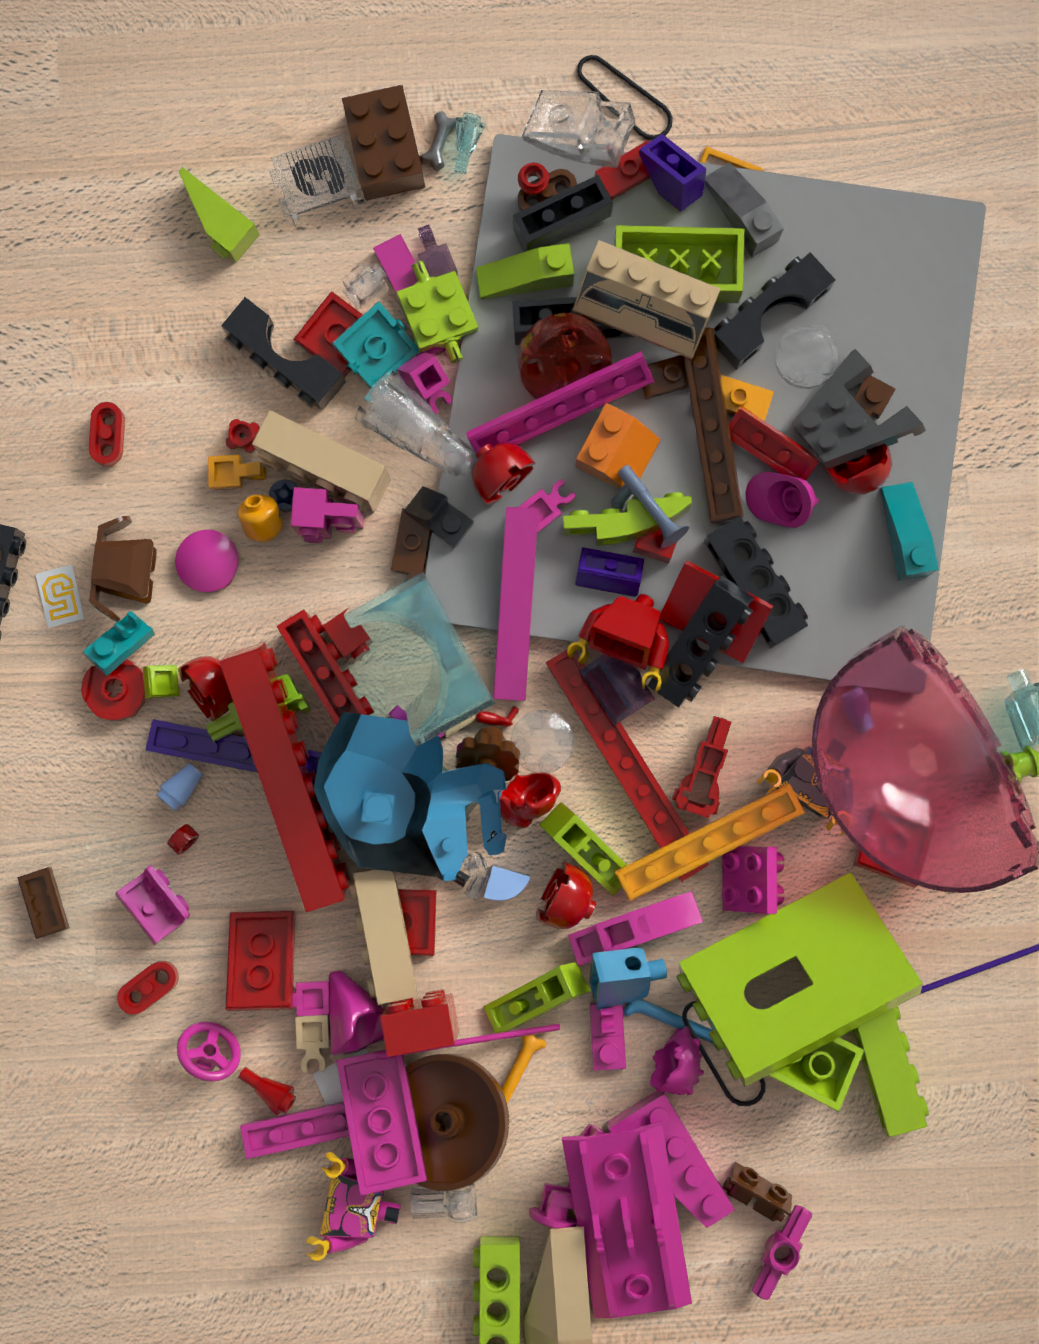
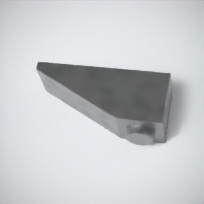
[705,162,784,257]

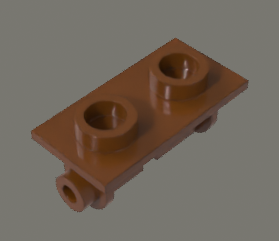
[723,1162,792,1222]

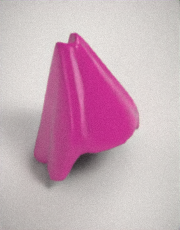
[329,971,384,1056]

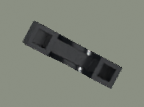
[714,252,836,370]
[221,297,346,411]

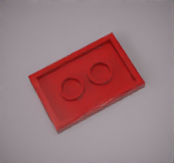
[660,561,773,663]
[225,911,296,1011]

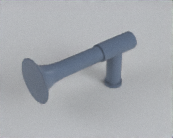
[611,465,689,548]

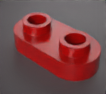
[89,402,125,466]
[117,961,179,1015]

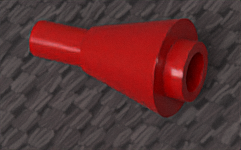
[238,1067,296,1116]

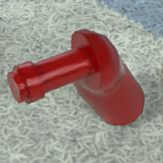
[475,706,519,727]

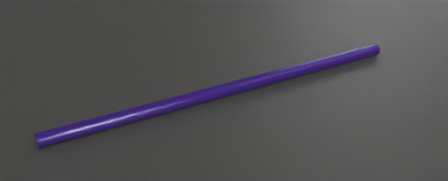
[920,944,1039,994]

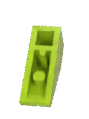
[178,167,260,263]
[476,243,574,299]
[539,802,627,896]
[483,961,590,1033]

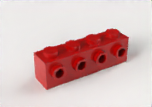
[276,609,375,725]

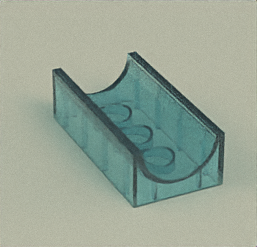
[344,569,495,747]

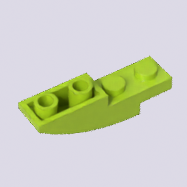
[563,492,692,546]

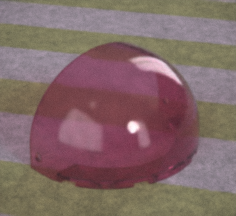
[812,626,1039,893]

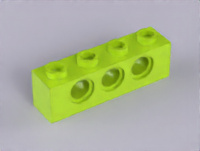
[473,1236,520,1344]

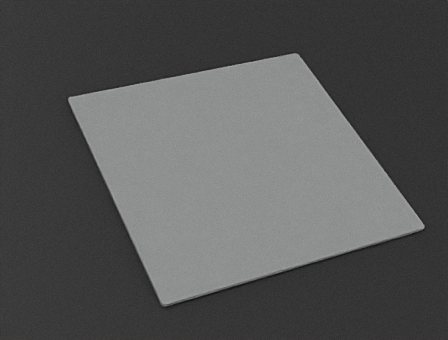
[419,134,986,693]

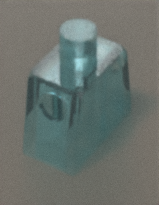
[1004,669,1039,750]

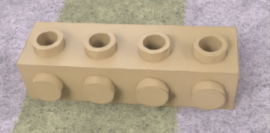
[349,869,418,1005]

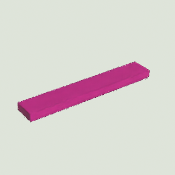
[466,351,655,453]
[493,507,539,701]

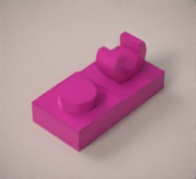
[589,1003,626,1071]

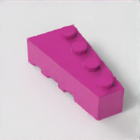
[606,1091,735,1228]

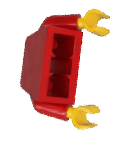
[567,594,669,692]

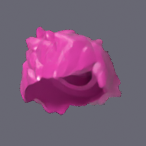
[650,1026,704,1096]

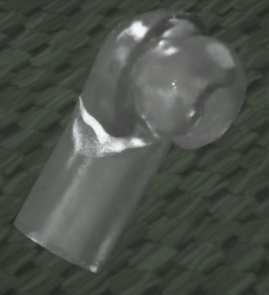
[463,852,491,901]

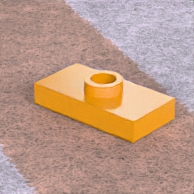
[721,375,774,421]

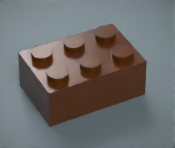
[342,84,425,201]

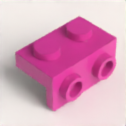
[115,865,190,945]

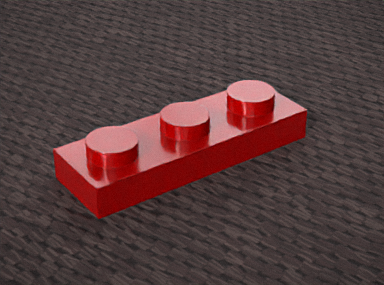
[729,406,820,481]

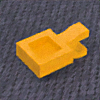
[208,455,266,490]

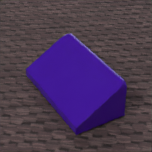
[575,547,644,597]

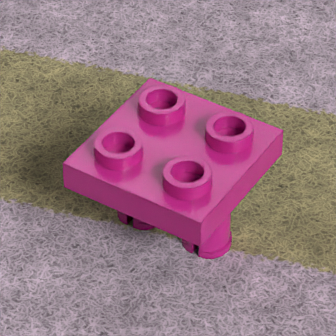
[722,846,785,914]

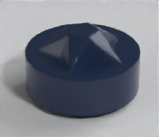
[269,479,299,513]

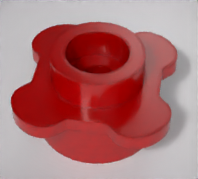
[226,419,260,453]

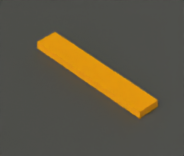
[615,784,805,901]

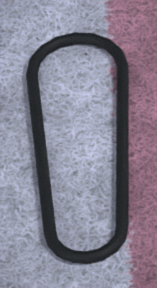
[577,55,673,140]
[682,1001,766,1106]

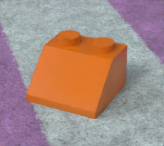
[575,403,661,495]

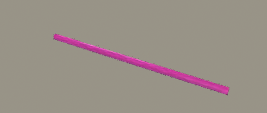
[375,1024,560,1059]

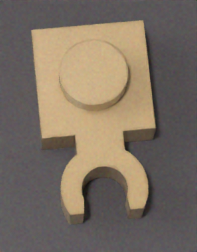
[295,1015,331,1072]

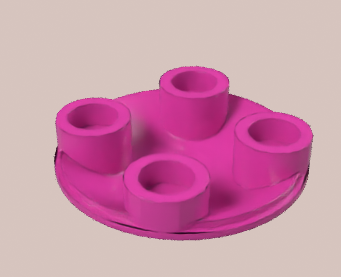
[175,530,239,592]

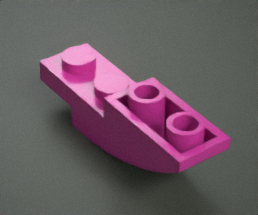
[568,891,703,966]

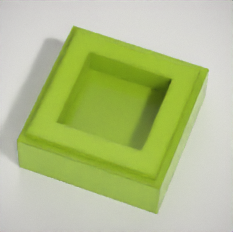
[143,665,180,699]

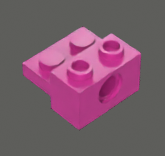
[291,487,364,543]

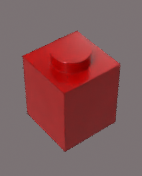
[322,607,373,660]

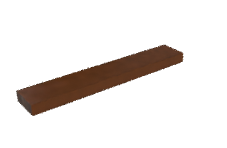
[684,327,744,523]

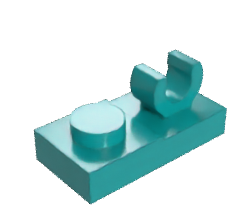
[83,611,155,676]

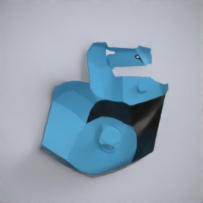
[314,712,506,881]

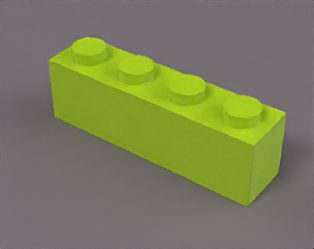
[853,1006,929,1137]

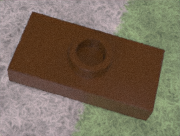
[643,355,689,400]
[391,508,431,577]
[17,867,70,939]

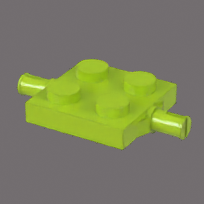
[396,261,479,364]

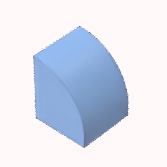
[484,865,530,901]

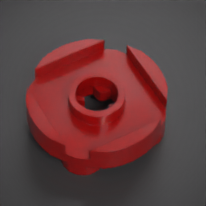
[81,659,146,721]

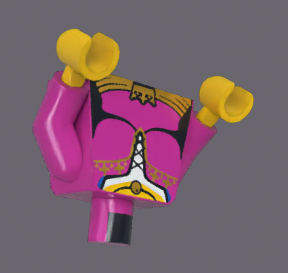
[305,1152,401,1261]

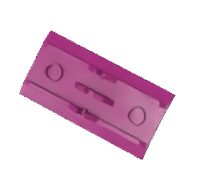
[562,1121,692,1319]

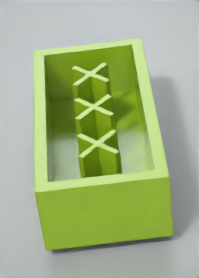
[614,225,744,303]

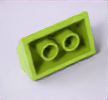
[766,1004,864,1112]

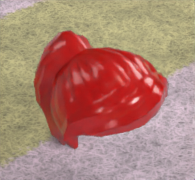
[500,773,561,828]

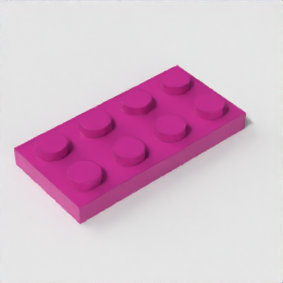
[336,1050,427,1196]

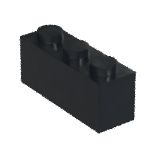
[513,175,613,252]

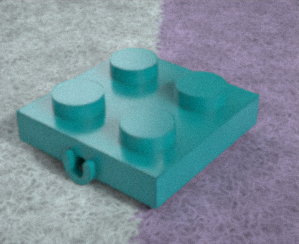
[331,301,419,392]

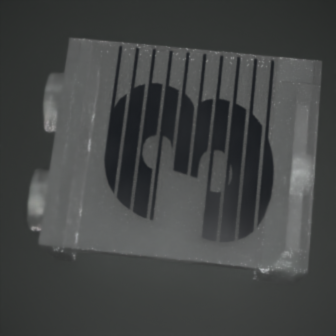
[269,134,365,226]

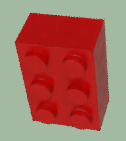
[380,989,459,1057]

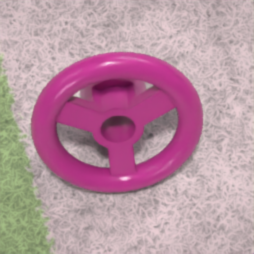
[177,1022,241,1082]

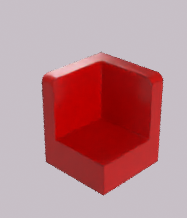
[633,529,677,564]

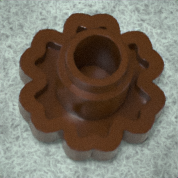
[455,726,520,781]

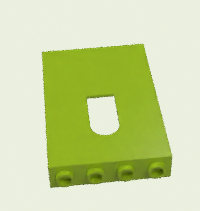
[677,872,923,1087]

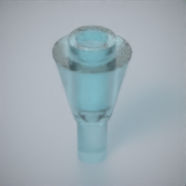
[454,113,486,174]

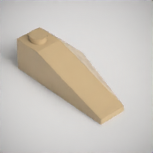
[524,1226,592,1344]

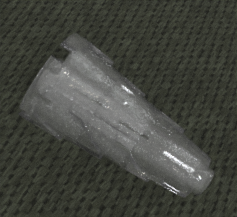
[355,370,475,477]

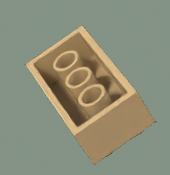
[252,410,391,513]

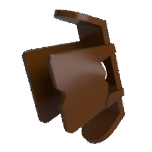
[89,516,157,622]

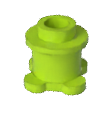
[1000,746,1039,785]

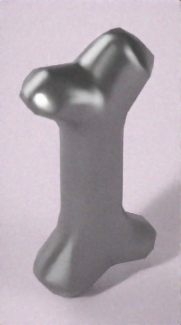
[419,111,459,171]

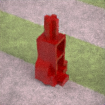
[672,716,732,818]

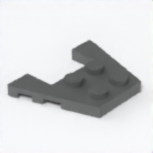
[792,349,926,469]

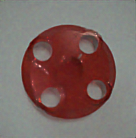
[518,313,612,399]

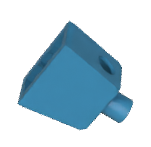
[589,948,667,1010]

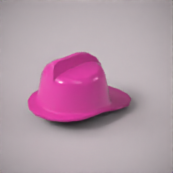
[745,472,819,528]

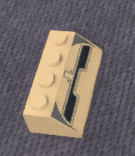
[573,240,720,359]

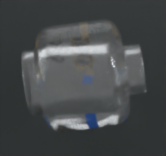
[342,262,389,309]

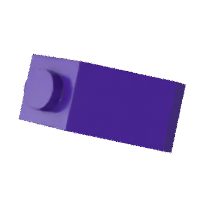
[639,134,707,212]

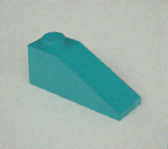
[880,482,939,581]

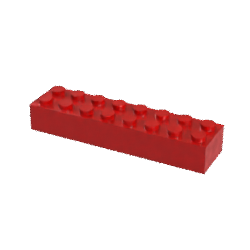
[219,642,351,913]

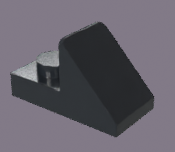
[404,486,474,548]

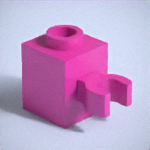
[397,352,452,414]

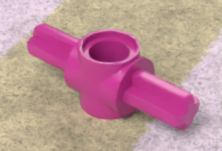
[752,1205,812,1300]

